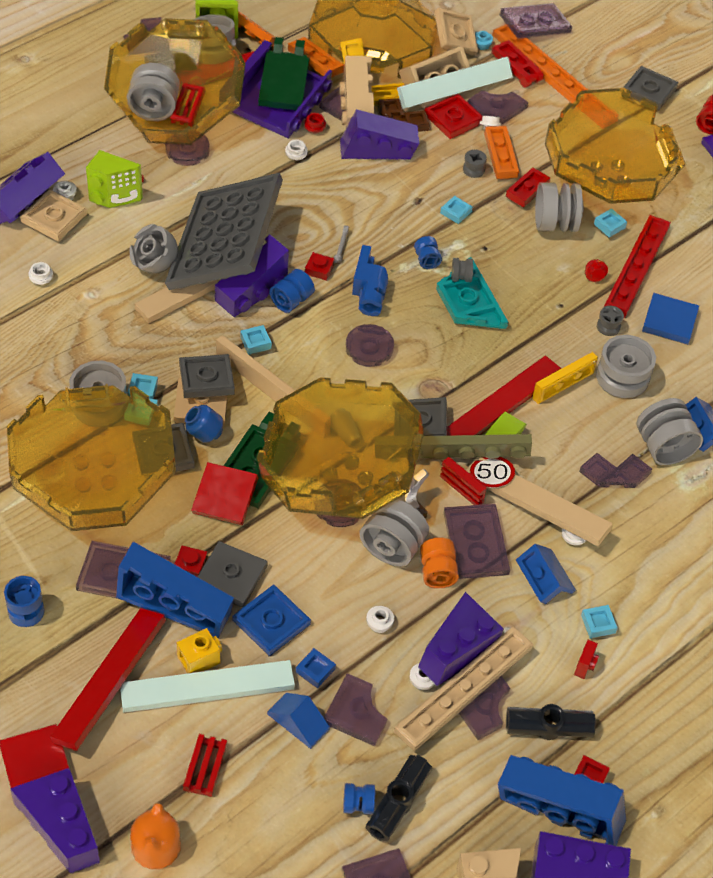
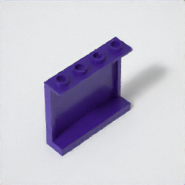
[220,40,333,139]

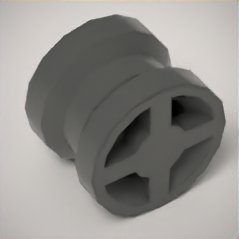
[463,150,487,178]
[451,258,473,282]
[597,306,624,336]

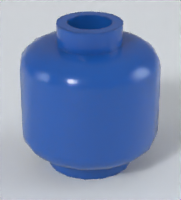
[185,405,223,443]

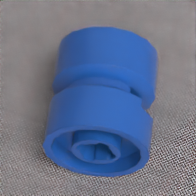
[269,269,315,313]
[4,576,45,627]

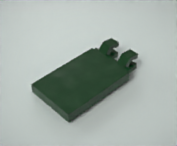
[258,37,309,110]
[224,411,301,509]

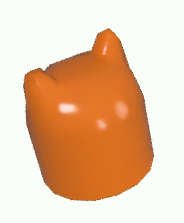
[130,803,181,869]

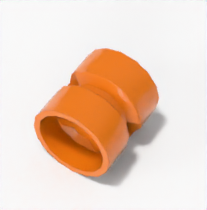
[420,538,459,588]

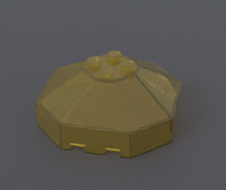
[308,0,438,79]
[104,18,245,145]
[545,88,686,204]
[257,377,424,519]
[7,384,176,531]

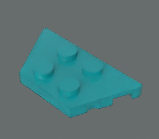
[436,257,508,329]

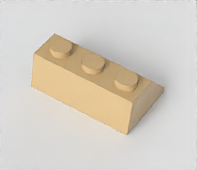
[398,46,470,108]

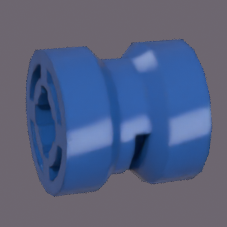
[414,236,442,269]
[343,783,375,815]

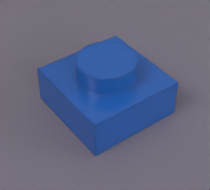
[296,648,336,689]

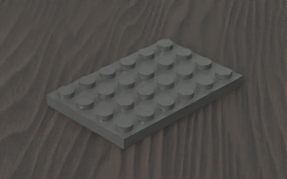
[165,173,283,290]

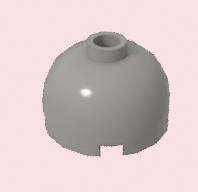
[130,224,178,273]

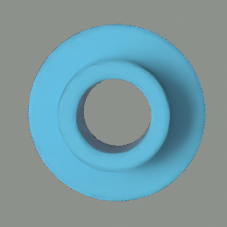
[475,31,493,50]

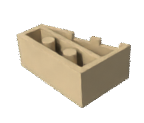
[339,56,374,128]
[457,848,521,878]

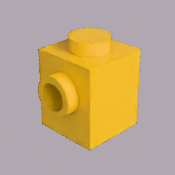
[176,628,223,674]

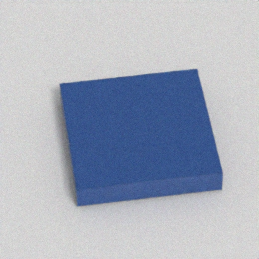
[642,293,699,344]
[232,584,311,657]

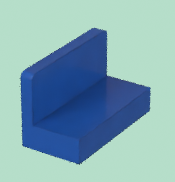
[685,397,713,452]
[516,544,576,604]

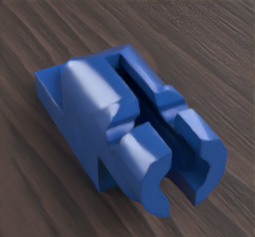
[352,245,388,317]

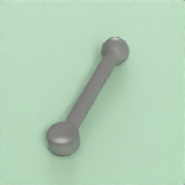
[333,225,349,263]

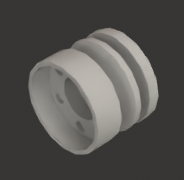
[535,182,583,232]
[636,398,703,465]

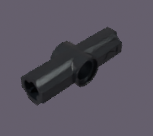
[506,704,596,740]
[365,754,432,842]

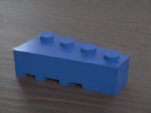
[116,542,234,638]
[498,755,626,846]

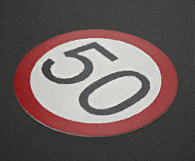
[470,457,515,488]

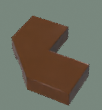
[378,98,430,132]

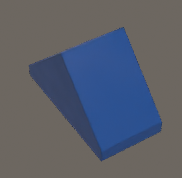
[267,693,330,749]

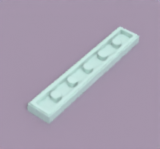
[397,57,513,109]
[120,660,295,713]

